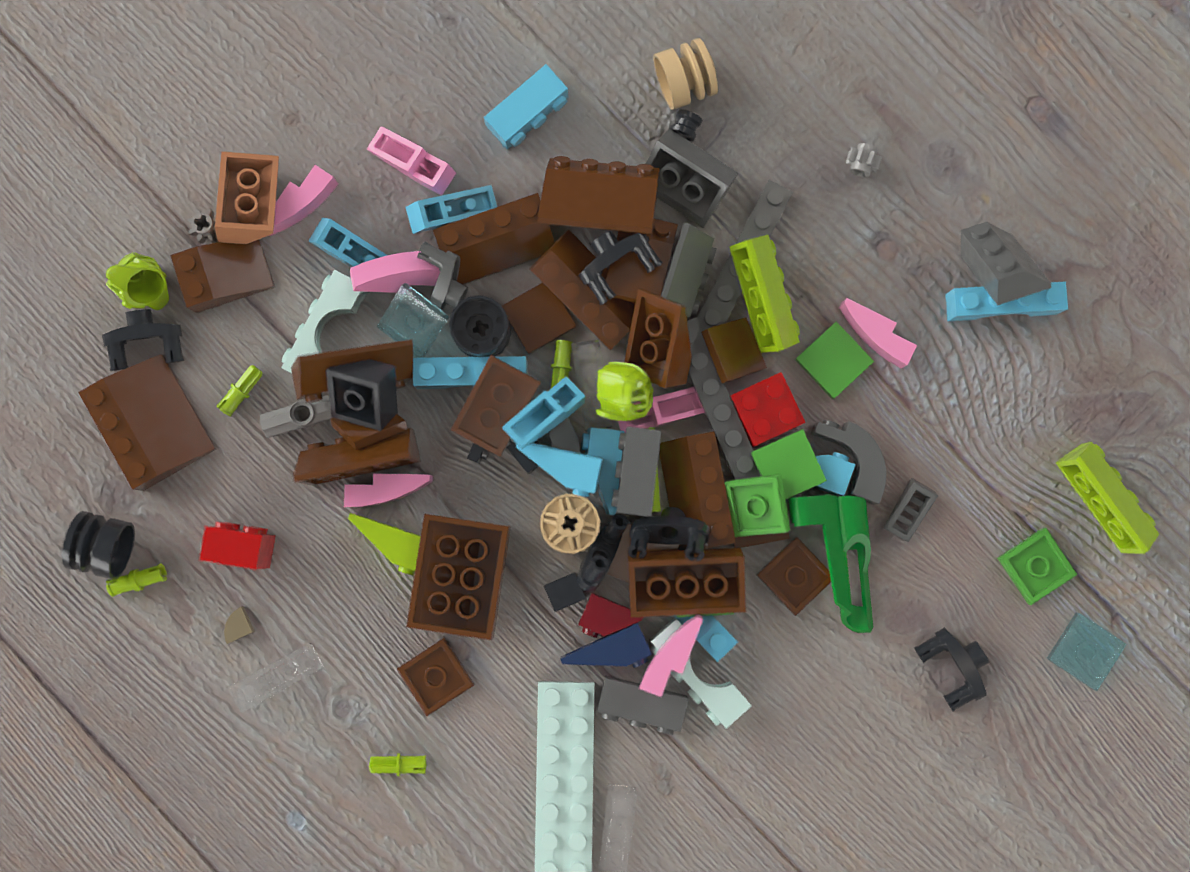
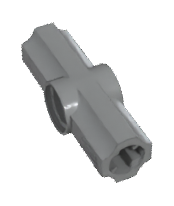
[260,395,333,438]

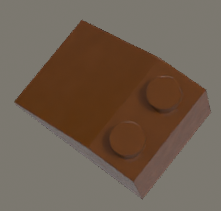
[603,218,678,303]
[170,239,275,313]
[624,288,692,388]

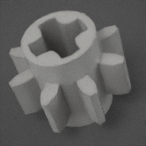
[846,143,882,177]
[187,208,217,244]

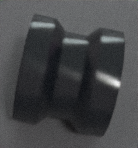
[670,109,703,142]

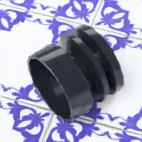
[449,295,511,357]
[61,511,135,580]

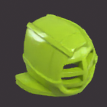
[106,252,169,311]
[596,362,654,421]

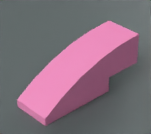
[367,126,456,196]
[269,165,338,236]
[350,251,440,293]
[839,298,917,368]
[618,387,705,433]
[344,474,433,508]
[639,614,703,697]

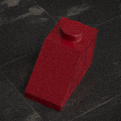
[578,592,643,638]

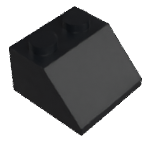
[326,359,398,431]

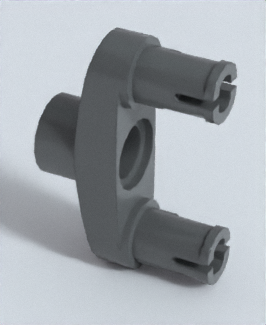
[400,242,468,323]

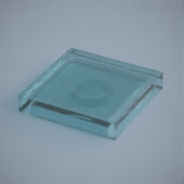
[377,283,449,358]
[1046,612,1127,691]

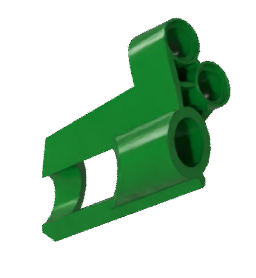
[788,495,873,633]

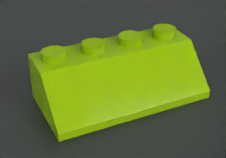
[729,234,800,353]
[1055,442,1159,554]

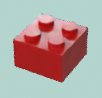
[730,372,806,448]
[199,521,276,570]

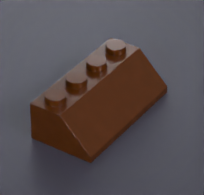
[433,193,555,285]
[529,229,635,350]
[291,339,413,403]
[659,431,736,550]
[628,548,746,617]

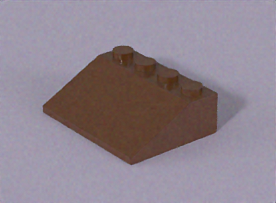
[537,156,660,234]
[78,354,216,491]
[293,428,421,486]
[406,514,511,640]

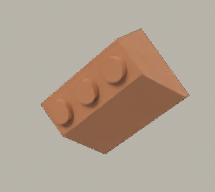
[215,151,279,244]

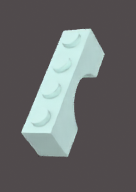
[281,270,367,373]
[650,618,751,729]

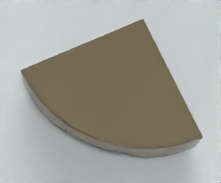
[224,606,255,644]

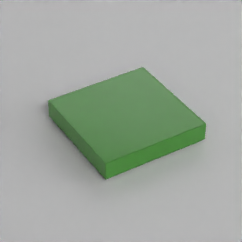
[795,321,874,400]
[751,429,827,500]
[724,474,790,537]
[997,528,1077,605]

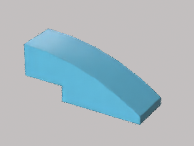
[502,376,585,449]

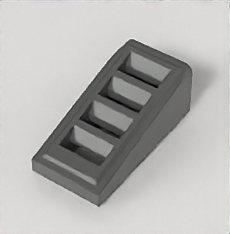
[884,478,938,542]

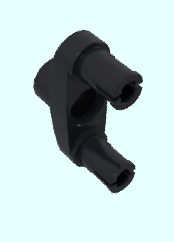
[578,230,663,305]
[102,309,184,371]
[628,507,710,561]
[577,514,628,592]
[914,627,990,712]

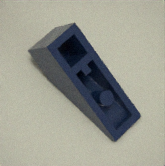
[560,623,652,668]

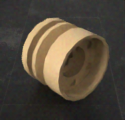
[653,38,718,110]
[540,494,600,554]

